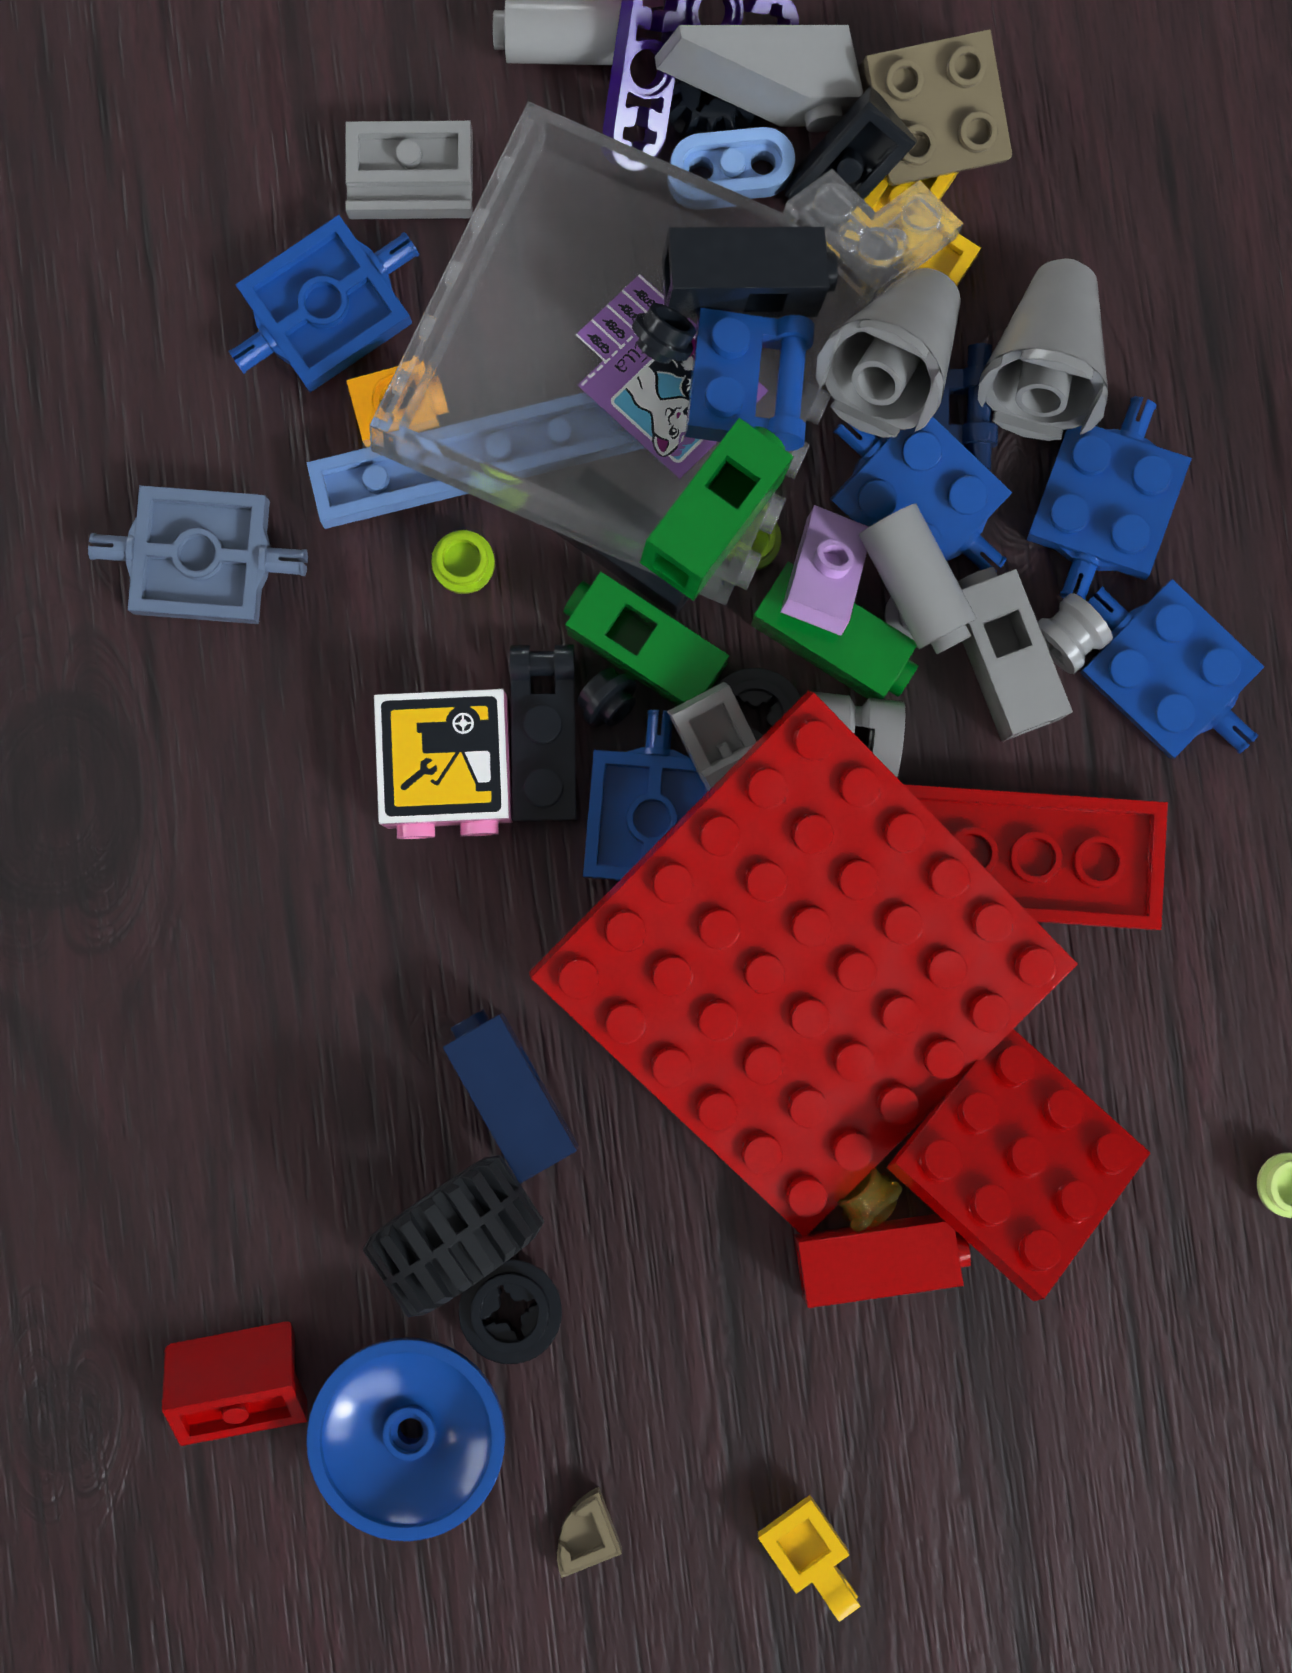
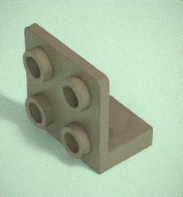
[858,29,1012,186]

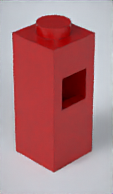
[793,1214,971,1308]

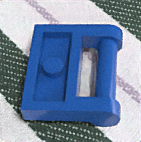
[685,308,815,451]

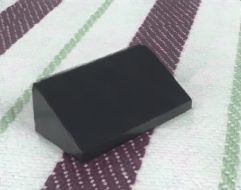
[785,86,917,235]

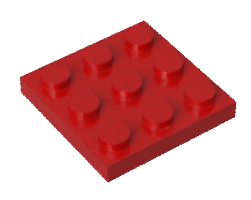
[886,1029,1150,1302]

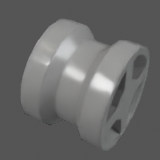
[1038,593,1113,674]

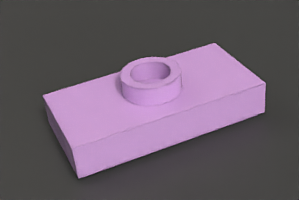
[781,505,868,636]

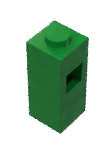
[639,418,794,601]
[751,561,919,699]
[563,572,730,706]

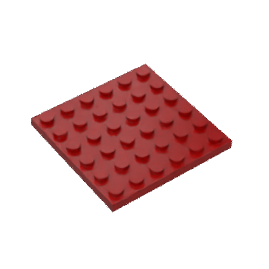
[529,690,1078,1236]

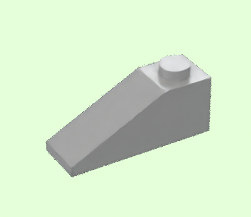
[654,25,863,132]

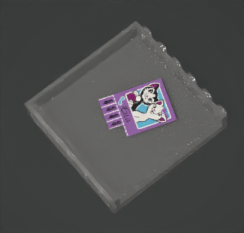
[369,101,879,606]

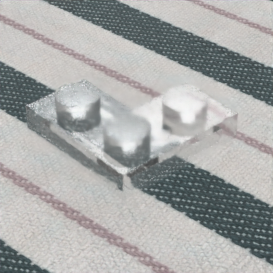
[782,169,963,304]

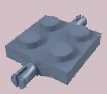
[88,485,308,624]

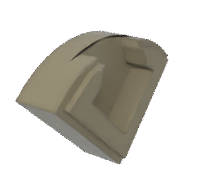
[557,1487,622,1578]

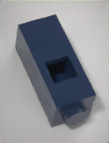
[443,1009,579,1184]

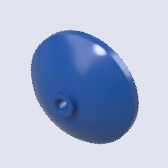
[307,1337,506,1541]

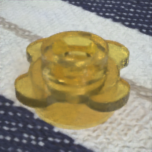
[837,1168,902,1232]

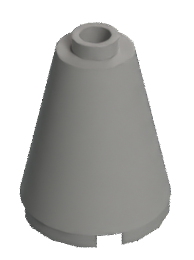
[978,258,1108,441]
[816,268,961,438]

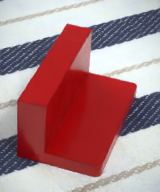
[162,1321,308,1446]

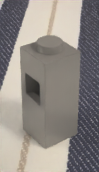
[959,567,1073,742]

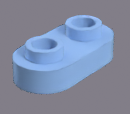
[670,127,795,204]

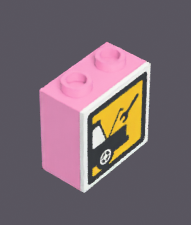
[374,689,513,839]

